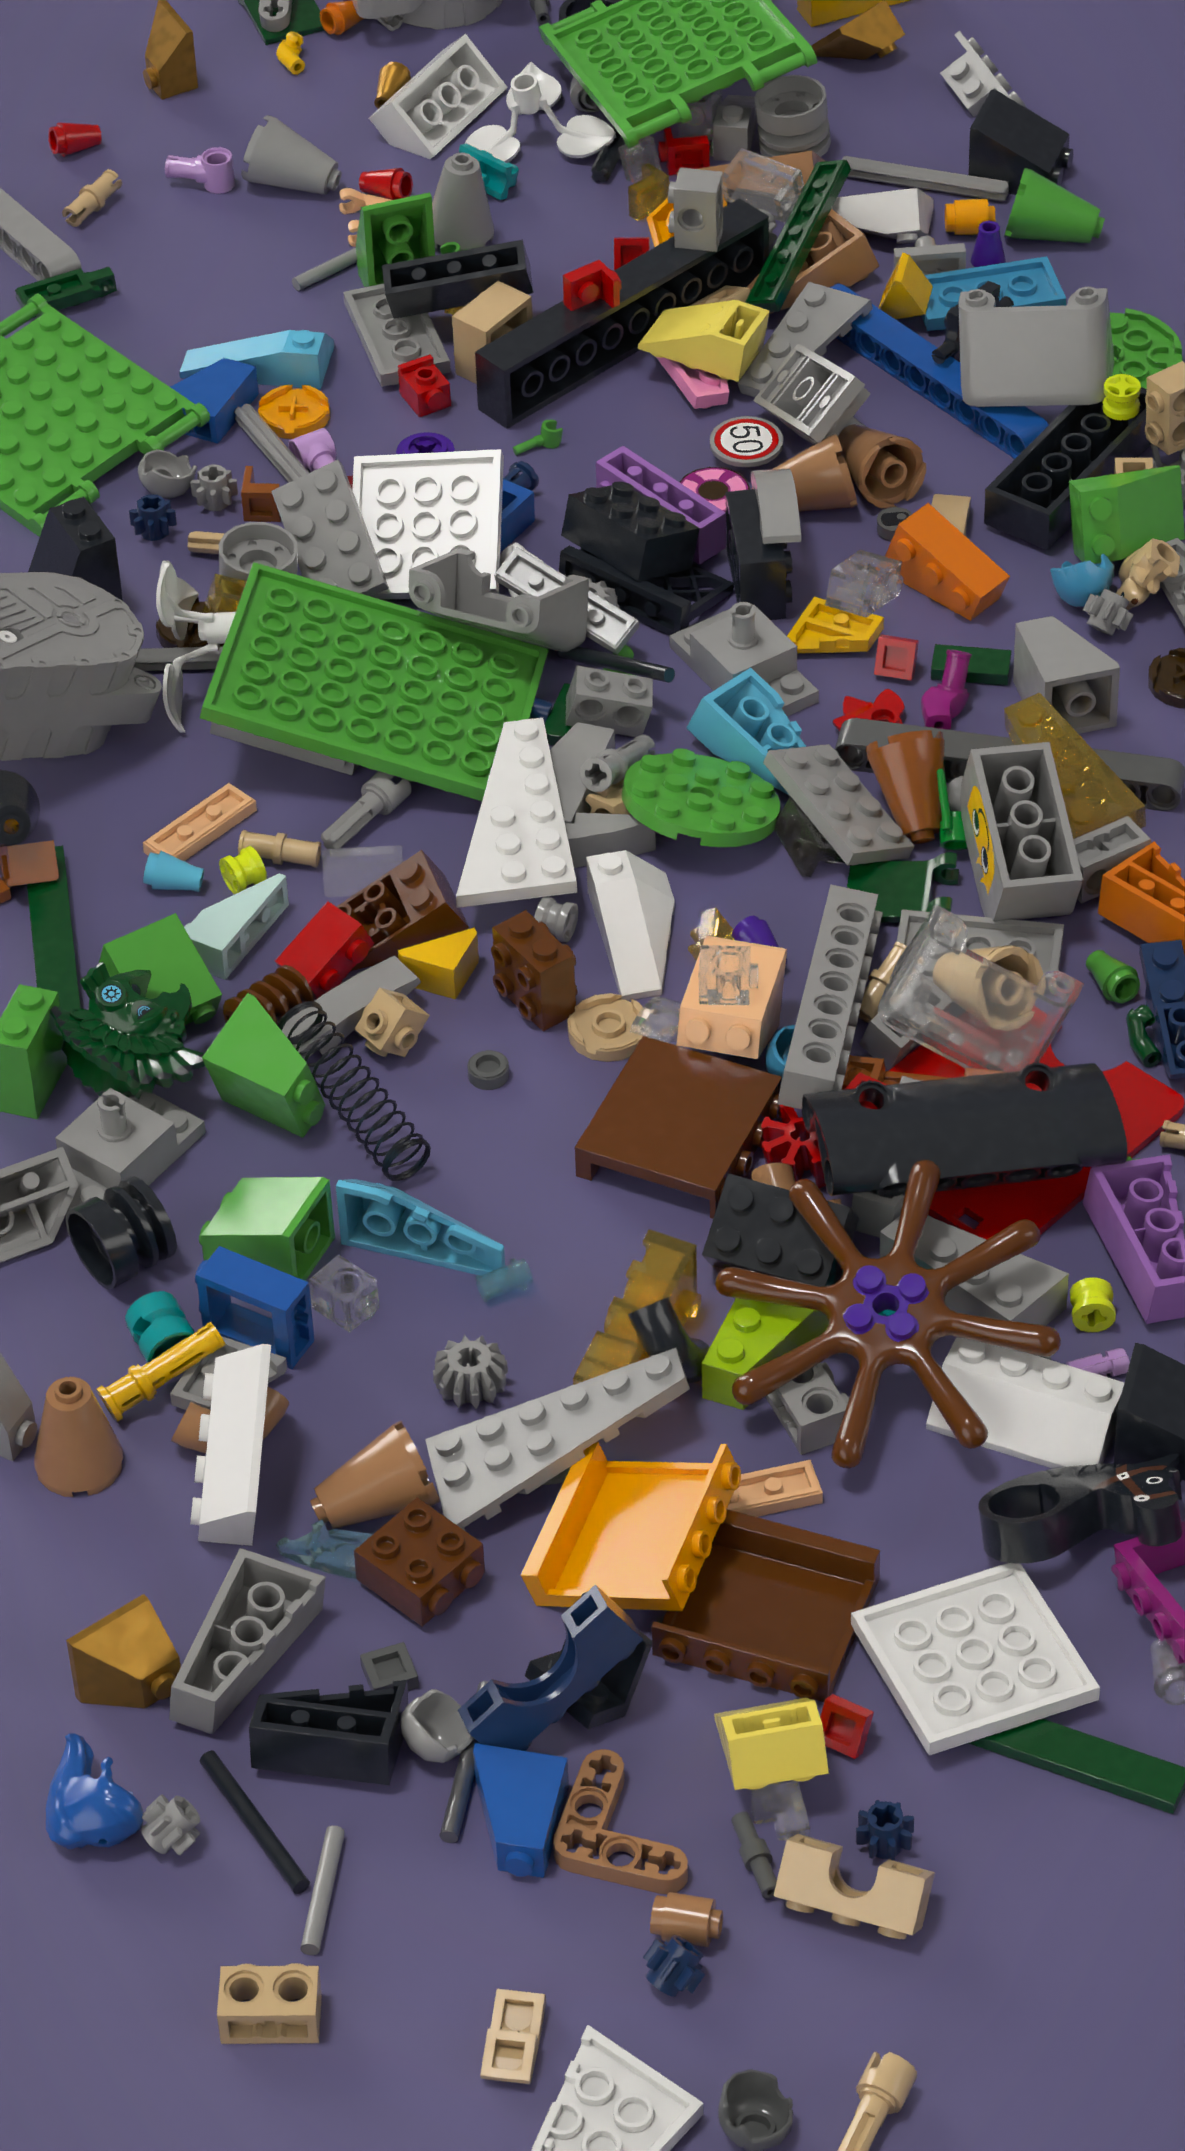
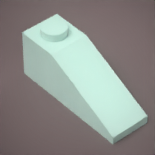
[184,873,289,980]

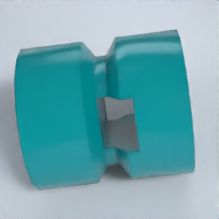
[125,1291,195,1363]

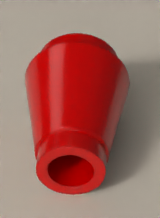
[48,122,102,157]
[359,168,413,200]

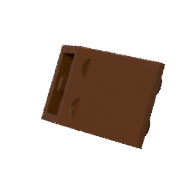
[336,850,469,971]

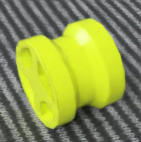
[1102,374,1141,420]
[219,846,267,894]
[1070,1278,1116,1332]

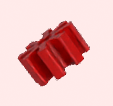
[761,1104,826,1188]

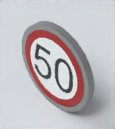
[710,416,783,467]

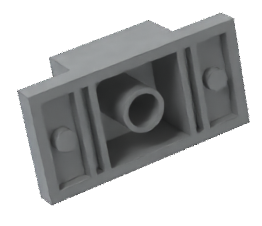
[753,343,871,445]
[669,602,819,717]
[55,1088,206,1216]

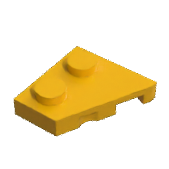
[787,597,884,653]

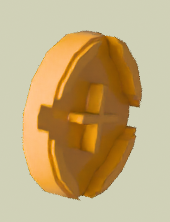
[258,385,330,439]

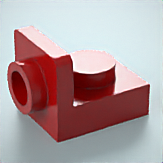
[658,128,710,176]
[563,260,622,311]

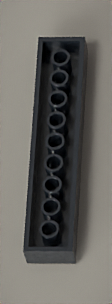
[475,198,769,429]

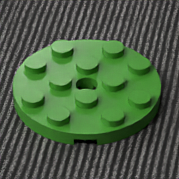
[1110,308,1182,389]
[621,748,780,847]

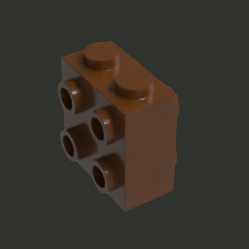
[491,910,578,1032]
[354,1497,485,1627]

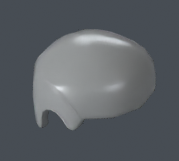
[138,449,197,499]
[400,1689,474,1763]

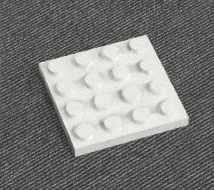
[352,449,504,600]
[851,1563,1100,1755]

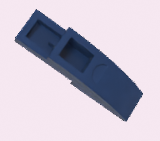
[1139,940,1185,1079]

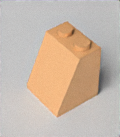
[676,936,787,1059]

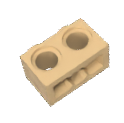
[1145,361,1185,455]
[217,1963,322,2044]

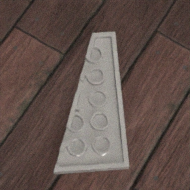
[425,1348,690,1531]

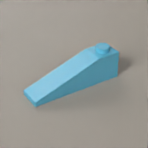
[179,330,335,389]
[686,667,806,796]
[336,1179,506,1281]

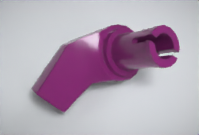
[921,649,972,730]

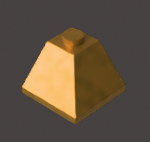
[143,0,198,100]
[811,0,905,60]
[66,1594,181,1709]

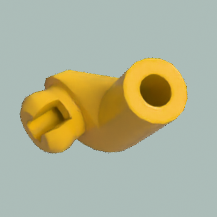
[276,31,305,75]

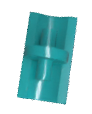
[459,143,519,200]

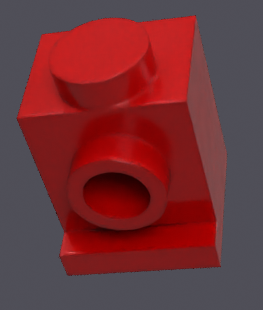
[398,354,451,417]

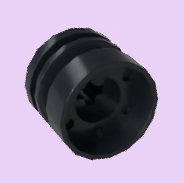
[65,1176,177,1289]

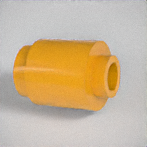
[945,199,996,235]

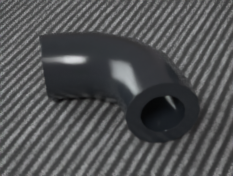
[628,1297,710,1383]

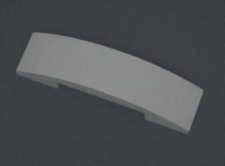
[751,469,801,544]

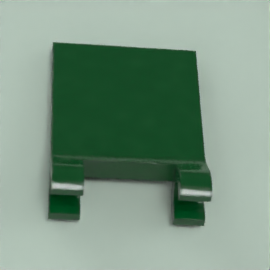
[238,0,325,45]
[847,852,959,923]

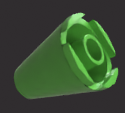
[1004,168,1105,243]

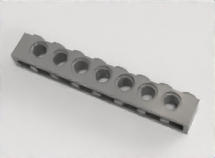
[777,884,883,1109]

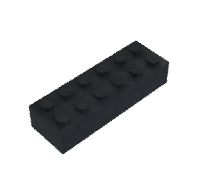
[984,387,1152,550]

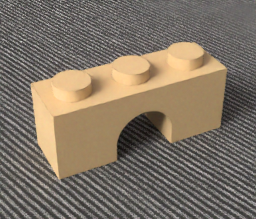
[774,1834,935,1939]

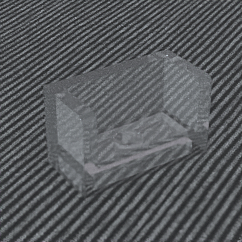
[723,148,804,223]

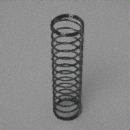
[277,1001,431,1181]

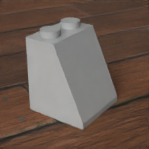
[1013,616,1120,741]

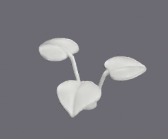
[465,62,616,163]
[156,560,236,733]

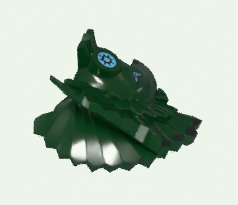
[50,962,205,1100]

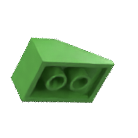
[356,192,435,287]
[1069,465,1185,564]

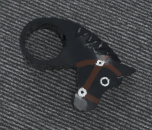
[978,1454,1183,1564]

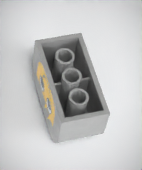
[960,742,1083,921]

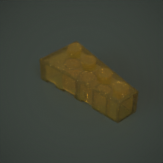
[1004,693,1146,839]
[573,1229,701,1385]

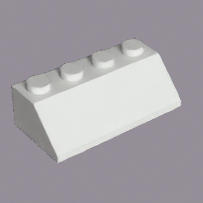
[369,34,508,159]
[926,1337,1124,1469]
[190,1344,271,1546]

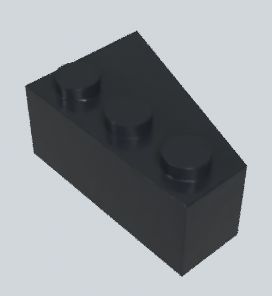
[249,1680,408,1785]

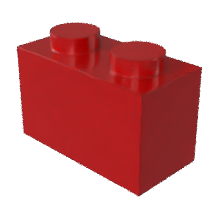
[275,901,374,1000]

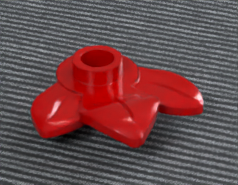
[833,689,905,731]

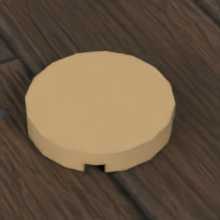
[567,993,650,1062]

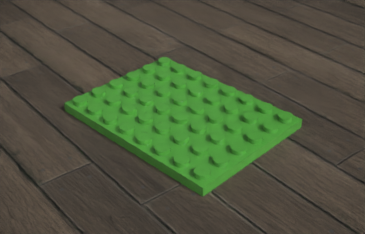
[200,562,549,802]

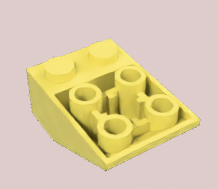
[638,300,770,382]
[714,1698,829,1790]

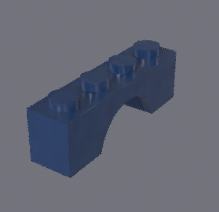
[458,1584,643,1751]

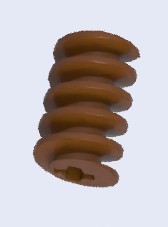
[223,965,314,1025]

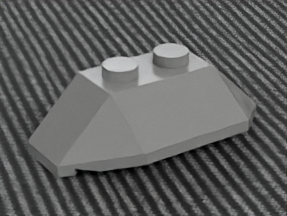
[0,1147,79,1264]

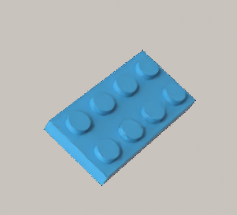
[921,256,1066,331]

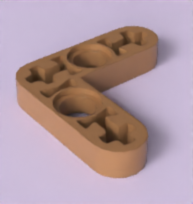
[553,1749,688,1894]

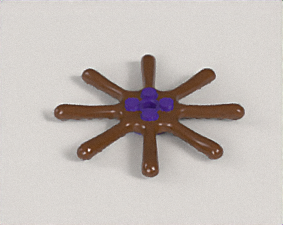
[715,1160,1061,1468]

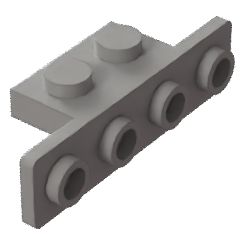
[941,31,1026,117]

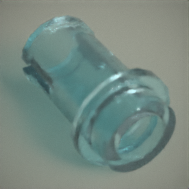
[475,1258,533,1303]

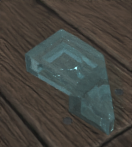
[276,1520,373,1579]

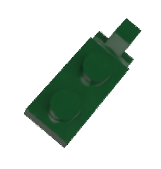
[15,267,117,318]

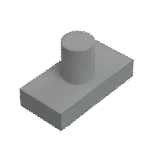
[893,236,966,275]

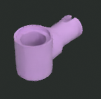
[165,147,235,194]
[288,428,336,472]

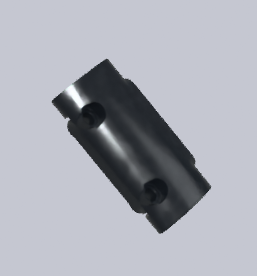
[802,1063,1128,1197]

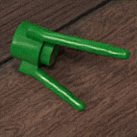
[937,769,968,850]

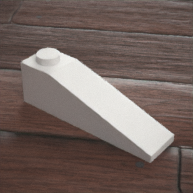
[781,188,934,244]
[586,850,675,1001]

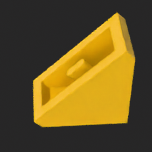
[878,252,933,319]
[398,928,479,1000]

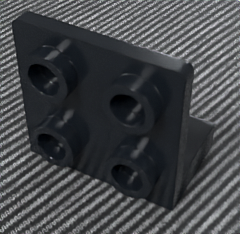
[524,1592,652,1729]

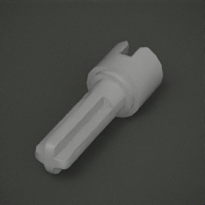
[321,771,411,852]

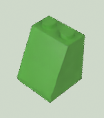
[99,913,222,1025]
[0,984,67,1119]
[202,993,326,1138]
[199,1177,335,1281]

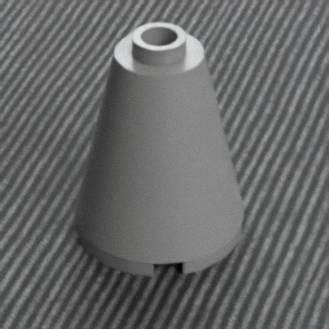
[241,115,342,195]
[432,153,494,251]

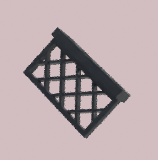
[559,545,734,635]

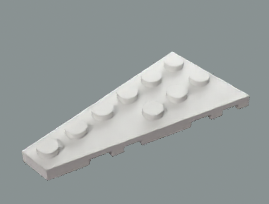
[456,718,577,908]
[531,2024,704,2151]

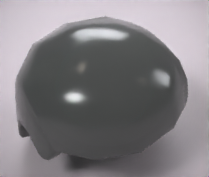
[718,2069,793,2151]

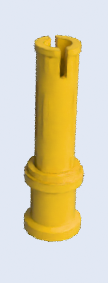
[96,1322,226,1422]

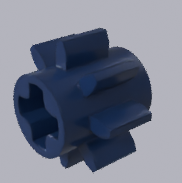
[129,494,177,541]
[856,1800,914,1860]
[643,1935,706,1997]

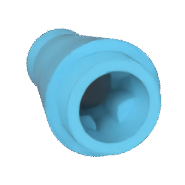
[143,851,205,892]

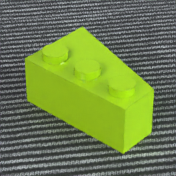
[702,1298,829,1410]

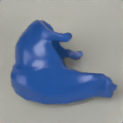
[46,1733,144,1850]

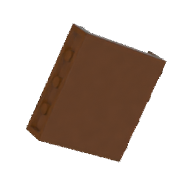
[575,1035,782,1219]
[651,1509,880,1702]

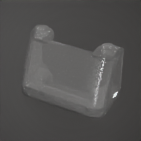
[878,904,1084,1072]

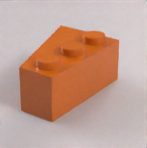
[879,503,1010,621]
[1098,841,1185,955]

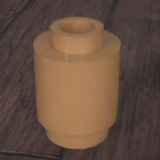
[650,1892,724,1948]

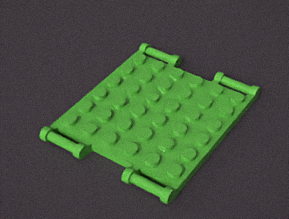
[538,0,817,148]
[0,294,210,537]

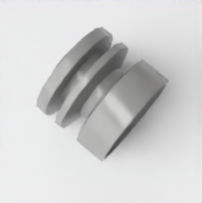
[754,75,831,158]
[219,522,298,612]

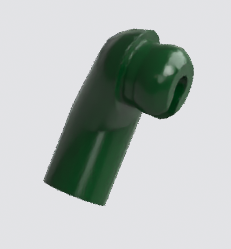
[1126,1004,1162,1068]

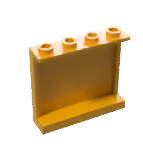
[521,1442,741,1611]

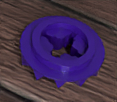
[396,432,455,455]

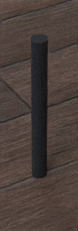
[557,646,675,683]
[200,1750,310,1894]

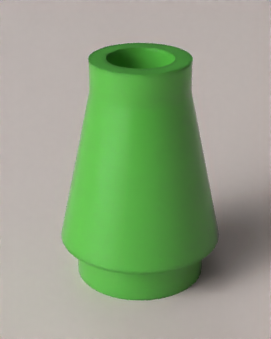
[1086,950,1140,1003]

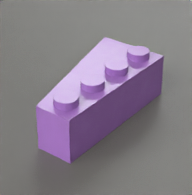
[1083,1154,1185,1324]

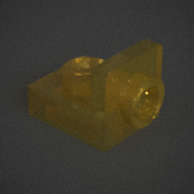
[628,163,670,221]

